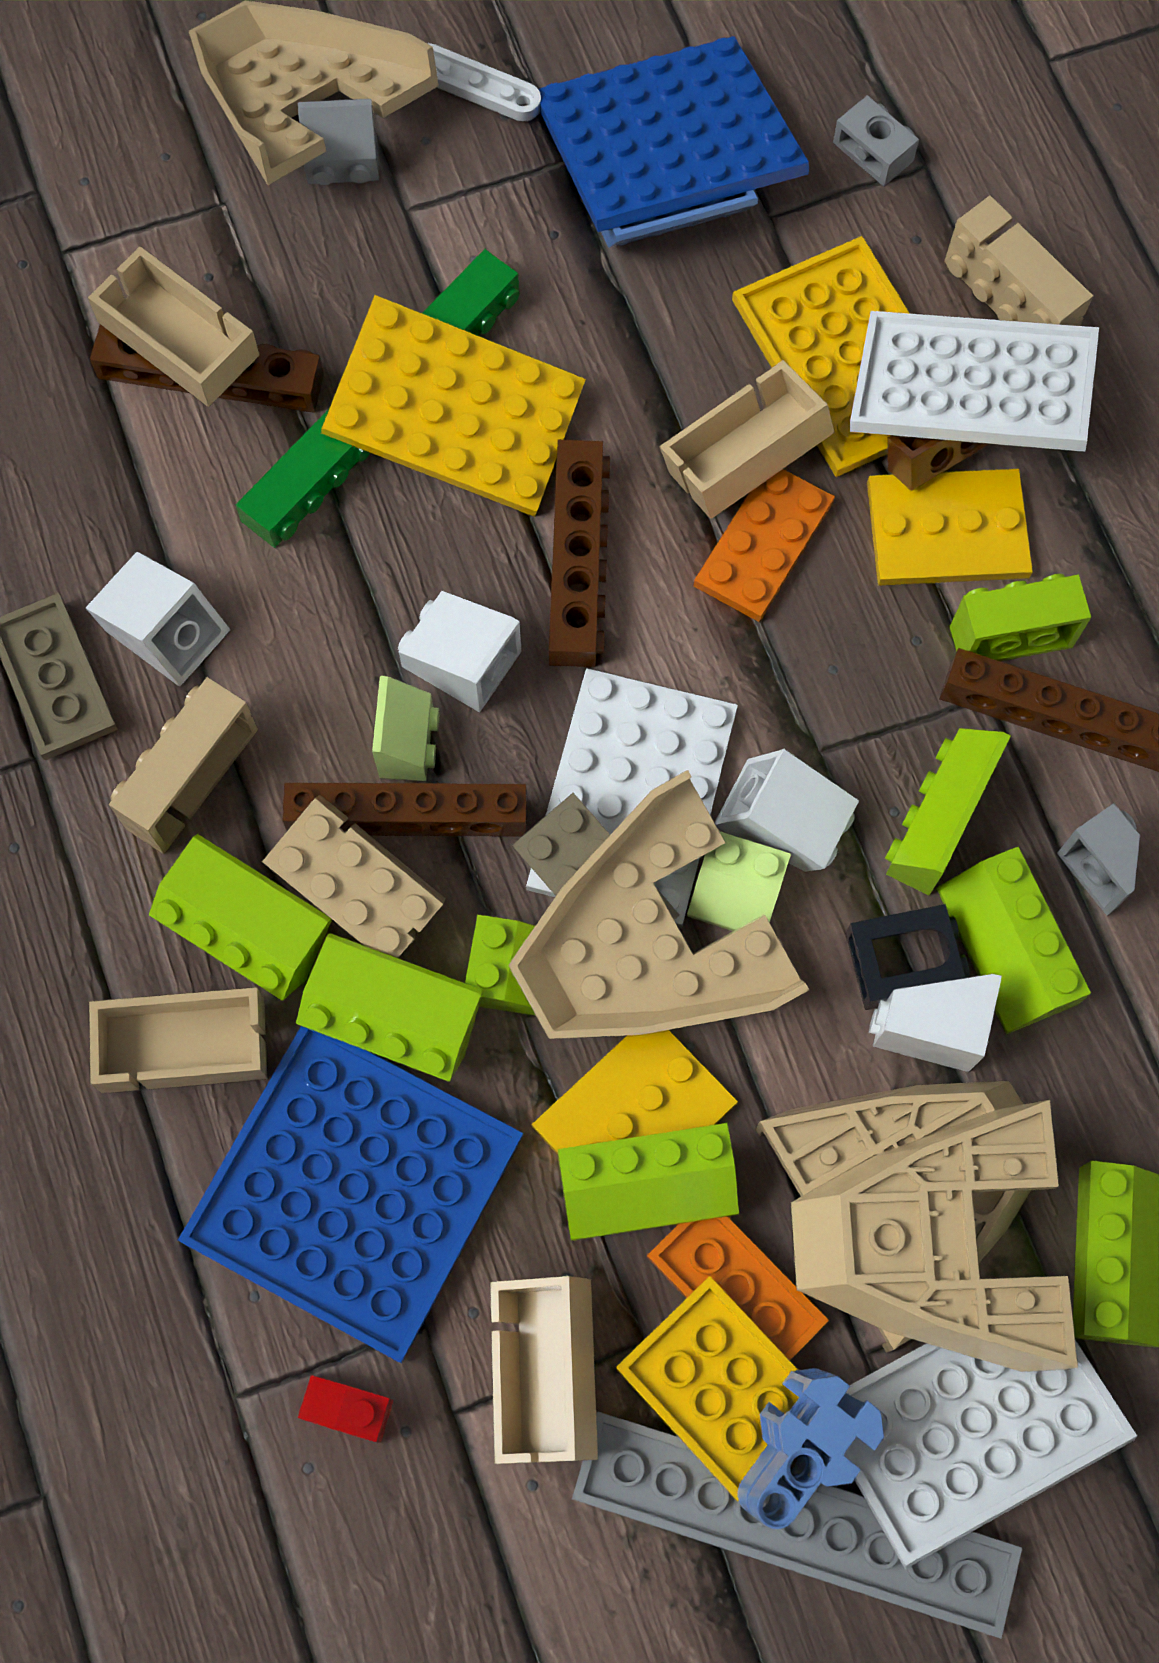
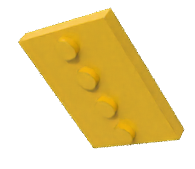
[867,469,1033,586]
[532,1030,738,1154]
[616,1276,799,1502]

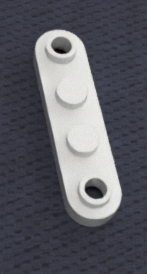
[427,43,541,121]

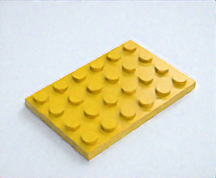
[732,236,910,477]
[321,295,586,517]

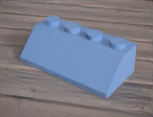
[601,190,758,248]

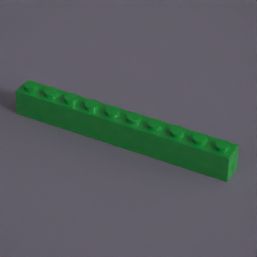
[235,249,520,548]

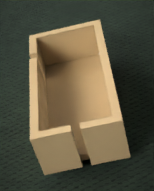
[944,196,1093,326]
[88,246,259,407]
[660,360,834,519]
[109,677,258,854]
[262,795,446,958]
[89,988,268,1093]
[490,1276,598,1464]

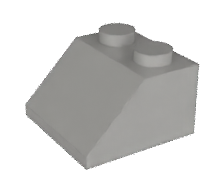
[298,99,379,185]
[1057,803,1140,916]

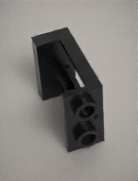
[845,904,969,1010]

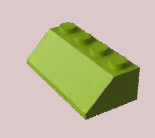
[885,728,1011,896]
[149,834,332,1001]
[937,846,1091,1034]
[296,933,484,1082]
[558,1123,739,1241]
[1073,1161,1159,1348]

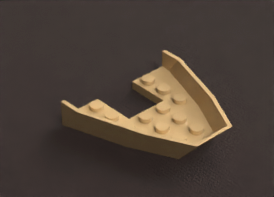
[189,0,439,185]
[508,770,809,1039]
[756,1081,1031,1352]
[791,1100,1078,1372]

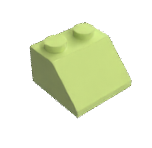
[372,676,440,781]
[687,831,791,931]

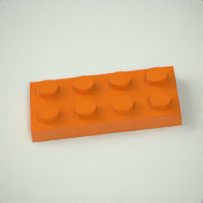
[693,469,835,622]
[647,1216,829,1361]

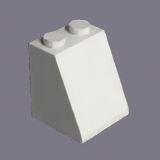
[86,552,230,686]
[398,591,521,713]
[714,749,859,872]
[869,974,1002,1072]

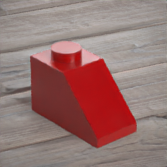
[298,1375,394,1443]

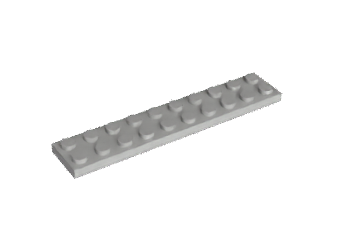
[572,1412,1022,1638]

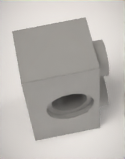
[833,95,919,186]

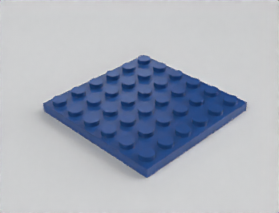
[538,36,809,232]
[178,1026,524,1364]

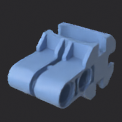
[738,1368,884,1529]

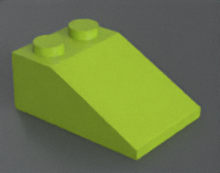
[465,914,536,1016]

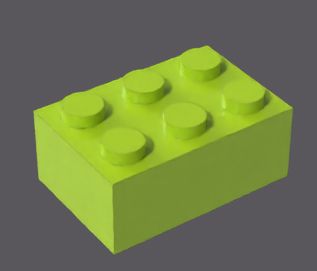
[950,574,1091,661]

